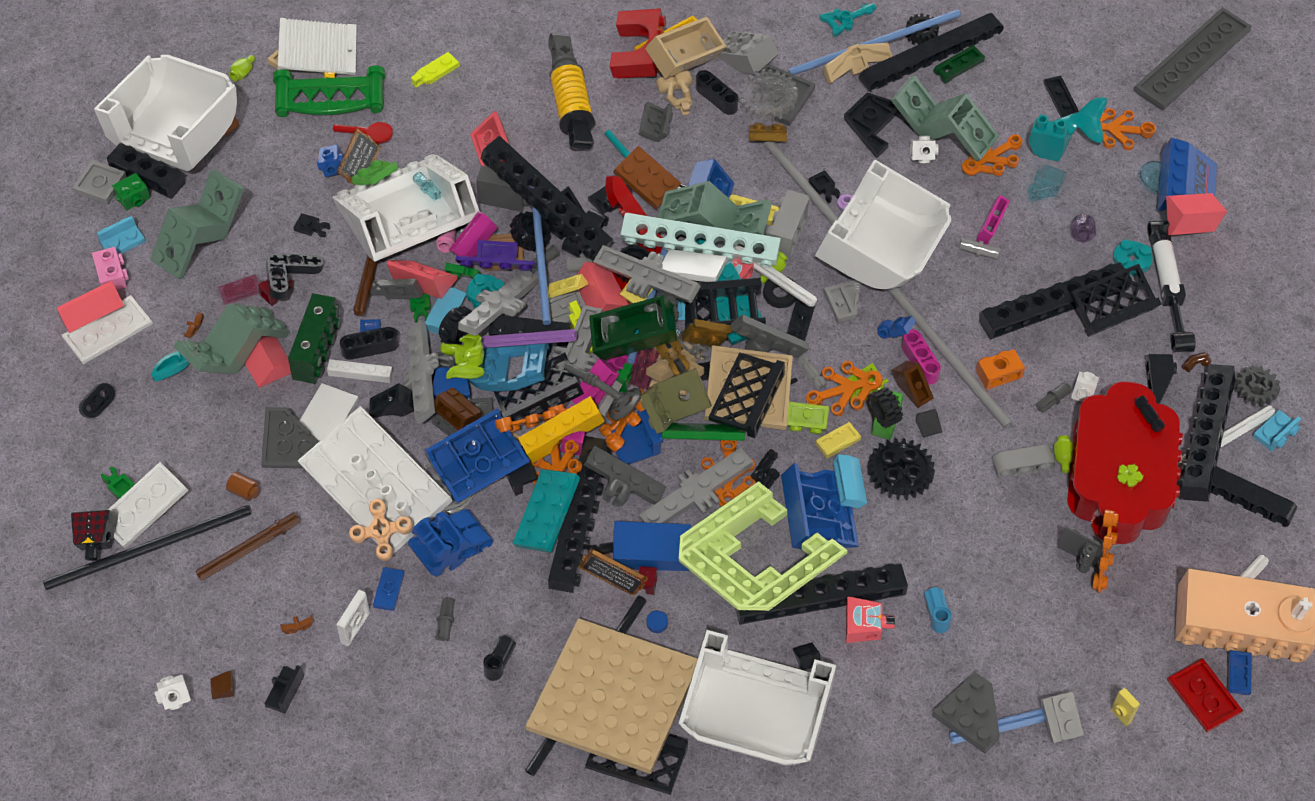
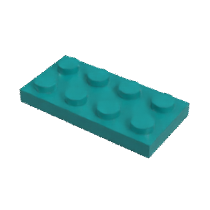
[696,262,767,345]
[512,469,580,553]

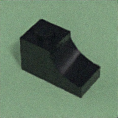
[369,383,414,418]

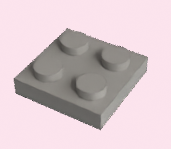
[72,160,127,204]

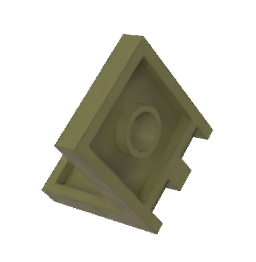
[640,368,712,434]

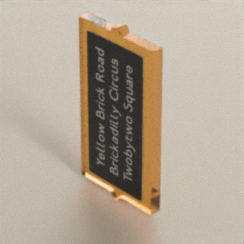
[336,128,381,186]
[578,549,648,596]

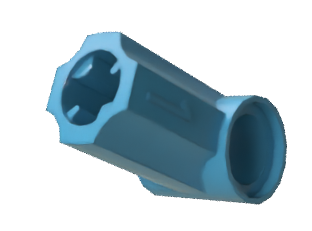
[924,587,952,633]

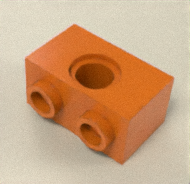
[976,349,1025,390]

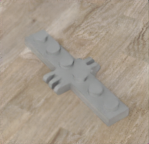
[593,245,701,303]
[458,271,539,336]
[550,305,603,408]
[402,320,439,424]
[639,447,753,523]

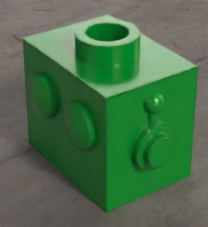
[112,173,150,211]

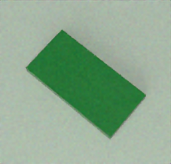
[662,423,745,441]

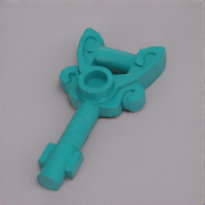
[819,3,876,37]

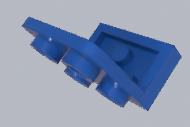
[608,410,663,465]

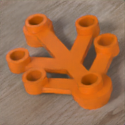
[1100,108,1156,151]
[962,134,1023,176]
[806,361,883,416]
[599,388,644,452]
[494,404,567,433]
[530,439,582,484]
[701,440,755,507]
[1093,510,1119,593]

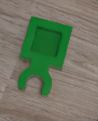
[444,262,481,279]
[409,293,431,323]
[616,362,633,393]
[100,467,135,500]

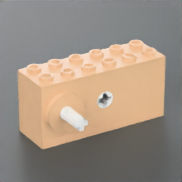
[1175,569,1315,662]

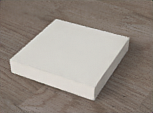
[336,590,370,646]

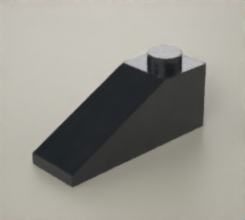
[1145,354,1177,404]

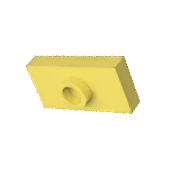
[815,422,861,459]
[1111,688,1140,726]

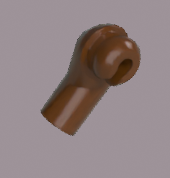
[1182,352,1212,373]

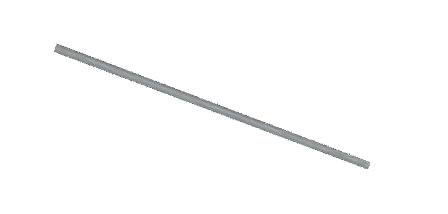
[764,141,1012,429]

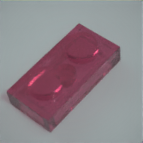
[218,274,259,305]
[630,348,659,390]

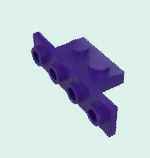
[455,240,536,271]

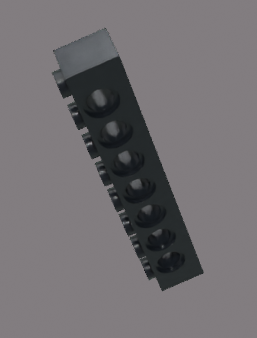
[480,136,613,261]
[979,262,1132,340]
[1179,364,1236,502]
[548,436,612,593]
[735,563,908,625]

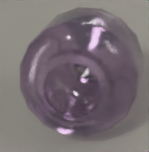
[1071,214,1096,243]

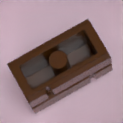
[434,387,482,431]

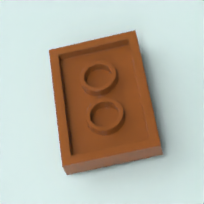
[613,145,681,210]

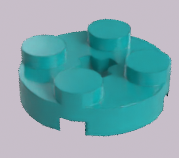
[1113,239,1153,276]
[466,274,505,309]

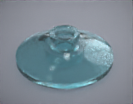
[1140,161,1161,193]

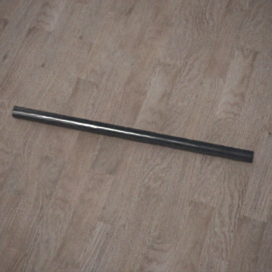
[43,505,251,591]
[525,596,646,776]

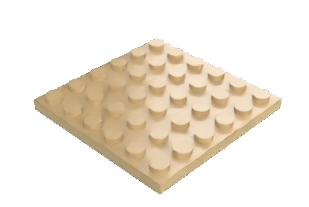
[526,618,698,774]

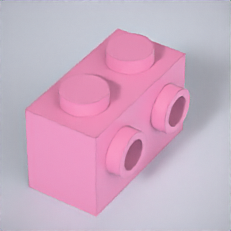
[92,247,129,290]

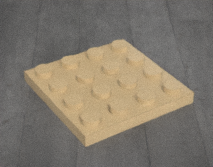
[704,345,793,430]

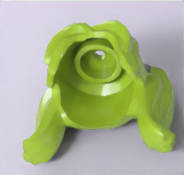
[440,334,485,379]

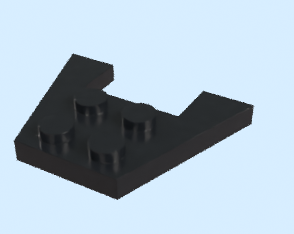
[844,92,910,158]

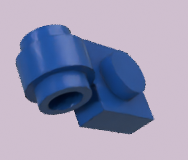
[877,316,916,339]

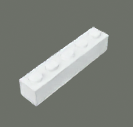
[327,359,393,383]

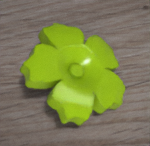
[1117,464,1143,487]

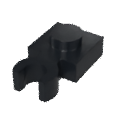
[809,170,840,203]
[293,213,331,238]

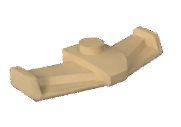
[823,43,892,84]

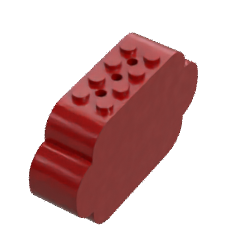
[1067,382,1183,544]

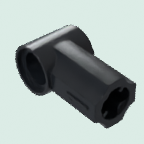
[483,635,516,681]

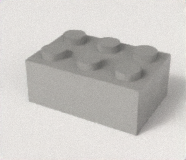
[766,190,810,262]

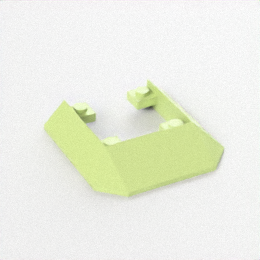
[679,482,847,611]

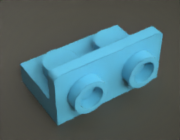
[97,216,146,254]
[1253,410,1301,451]

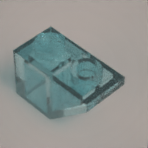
[1028,164,1067,202]

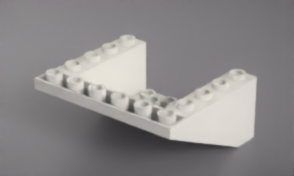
[332,154,480,262]

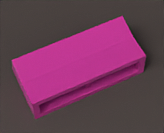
[977,195,1010,245]
[449,212,497,257]
[571,359,620,406]

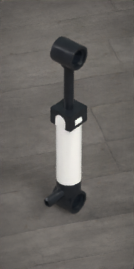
[1147,220,1196,352]

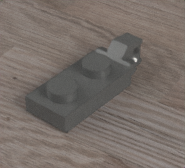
[370,278,423,299]

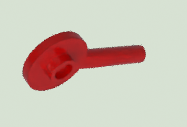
[333,122,393,143]

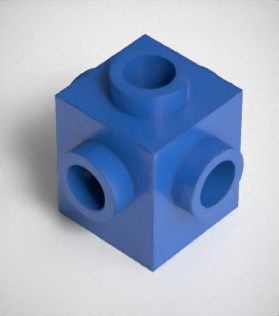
[317,144,346,177]

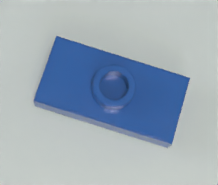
[373,567,405,611]
[1228,650,1252,696]

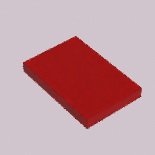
[1167,658,1243,733]

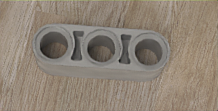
[992,445,1056,479]

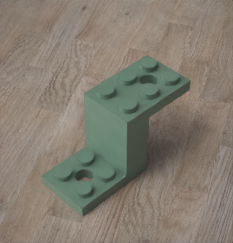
[891,75,999,161]
[150,169,244,279]
[658,181,772,245]
[173,303,290,374]

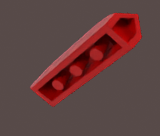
[606,176,662,254]

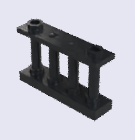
[685,278,766,332]

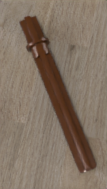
[353,255,378,316]
[195,512,300,581]

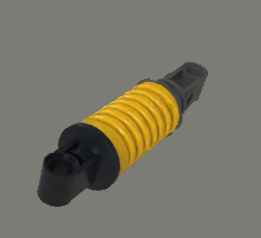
[548,33,595,150]

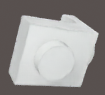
[1071,371,1099,402]

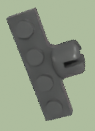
[731,314,809,358]
[584,445,666,507]

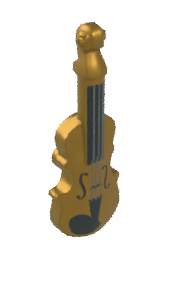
[656,337,690,375]

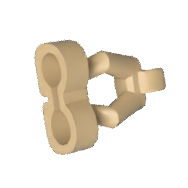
[656,71,693,115]

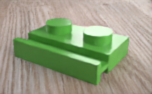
[351,160,398,185]

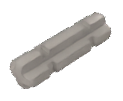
[798,355,827,390]

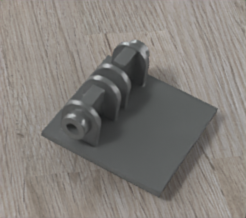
[1058,526,1103,573]

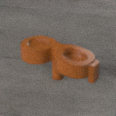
[184,312,204,338]
[280,615,314,634]

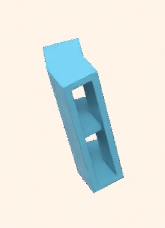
[425,287,466,334]
[833,454,867,509]

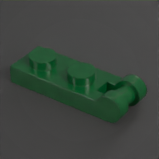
[933,45,985,84]

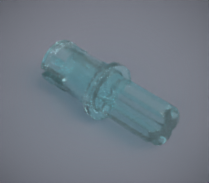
[413,172,441,200]

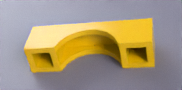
[518,396,605,463]

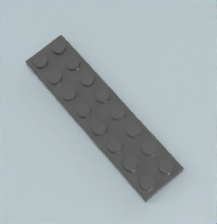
[1134,7,1252,111]

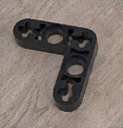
[266,253,324,300]

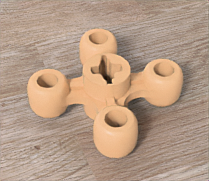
[349,499,413,561]

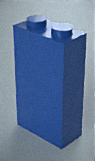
[612,521,691,571]

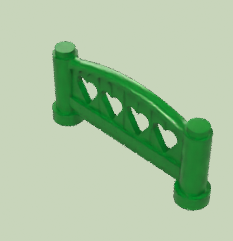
[273,65,385,117]

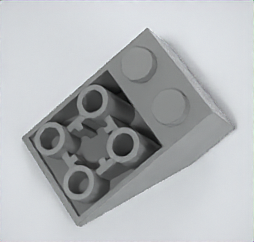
[718,31,778,75]

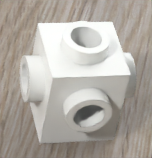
[910,136,938,163]
[154,675,191,710]

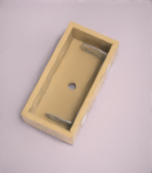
[645,17,727,79]

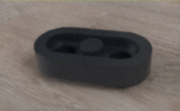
[79,383,115,418]

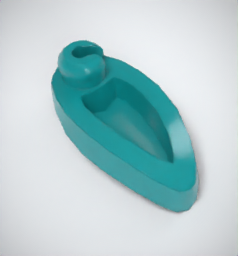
[151,351,190,382]

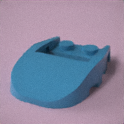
[468,343,549,391]

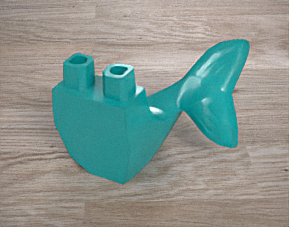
[1029,97,1108,162]

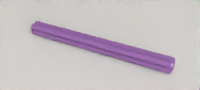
[462,329,577,348]

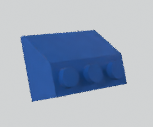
[688,158,734,198]

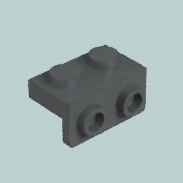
[638,102,673,142]

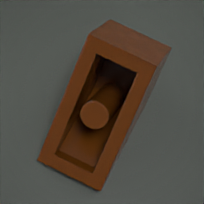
[891,361,934,408]

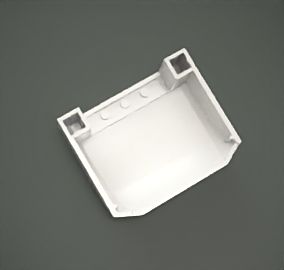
[94,55,237,171]
[815,160,951,289]
[679,630,836,766]

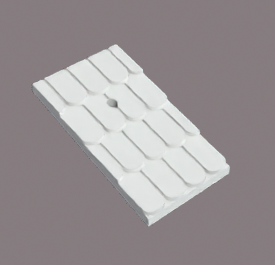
[298,406,453,554]

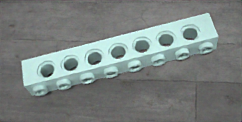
[621,213,781,267]

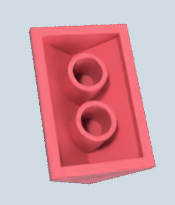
[470,111,509,166]
[1166,193,1227,235]
[387,260,458,299]
[577,262,629,312]
[57,281,124,333]
[245,336,291,388]

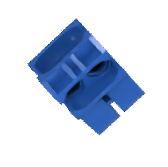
[408,509,493,577]

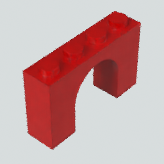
[609,8,666,78]

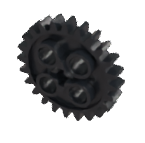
[867,438,935,500]

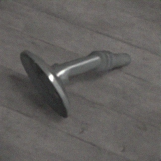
[564,362,642,421]

